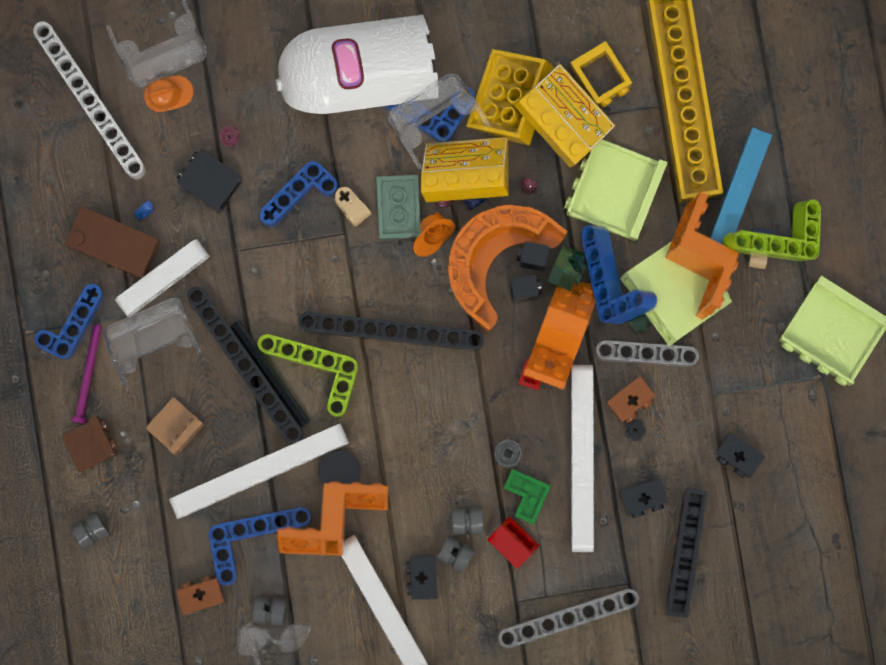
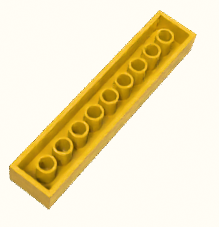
[647,0,723,203]

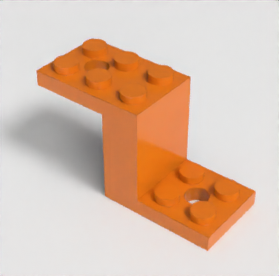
[665,191,739,320]
[524,274,596,390]
[277,481,388,556]

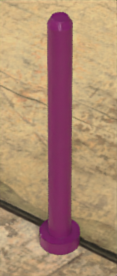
[71,324,102,424]

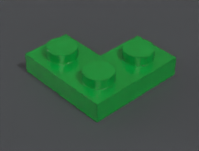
[504,469,551,525]

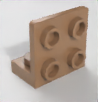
[146,398,205,456]

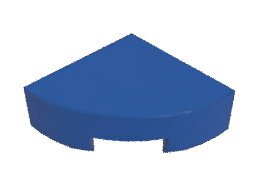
[134,200,155,221]

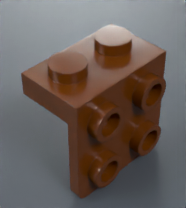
[62,416,118,472]

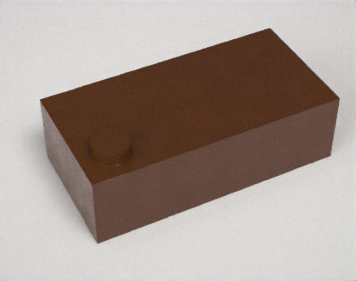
[65,206,161,279]

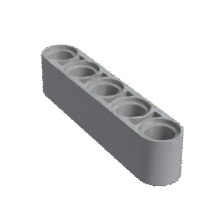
[595,340,699,367]

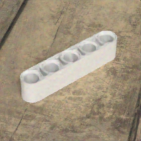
[115,239,210,317]

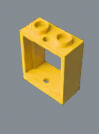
[570,41,632,108]

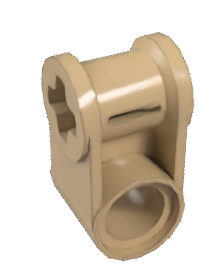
[335,187,372,227]

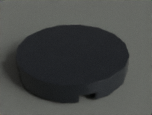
[318,451,360,486]

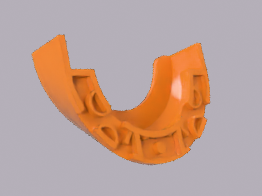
[448,205,568,333]

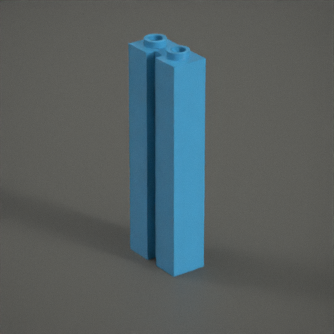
[709,128,772,245]

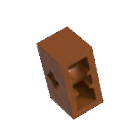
[606,376,656,423]
[176,575,226,615]

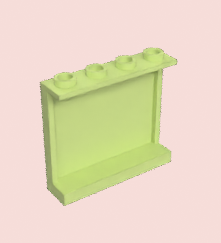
[564,140,668,242]
[620,242,732,346]
[779,276,886,386]

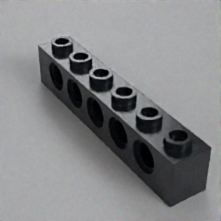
[665,488,708,618]

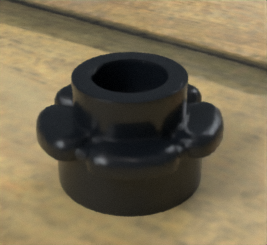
[625,420,646,441]

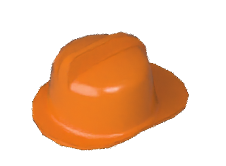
[144,76,194,112]
[413,212,455,257]

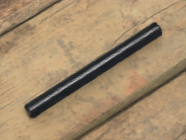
[231,320,310,427]

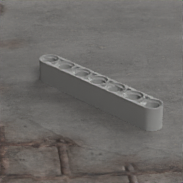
[498,589,639,648]

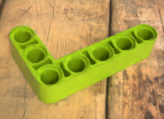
[723,200,821,261]
[258,334,358,418]

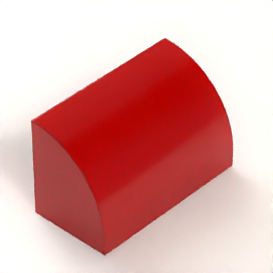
[487,516,540,569]

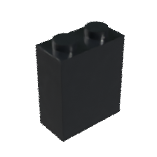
[177,149,243,214]

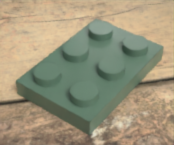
[376,175,420,240]

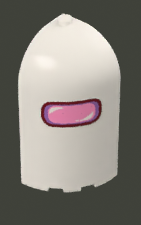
[276,15,439,114]

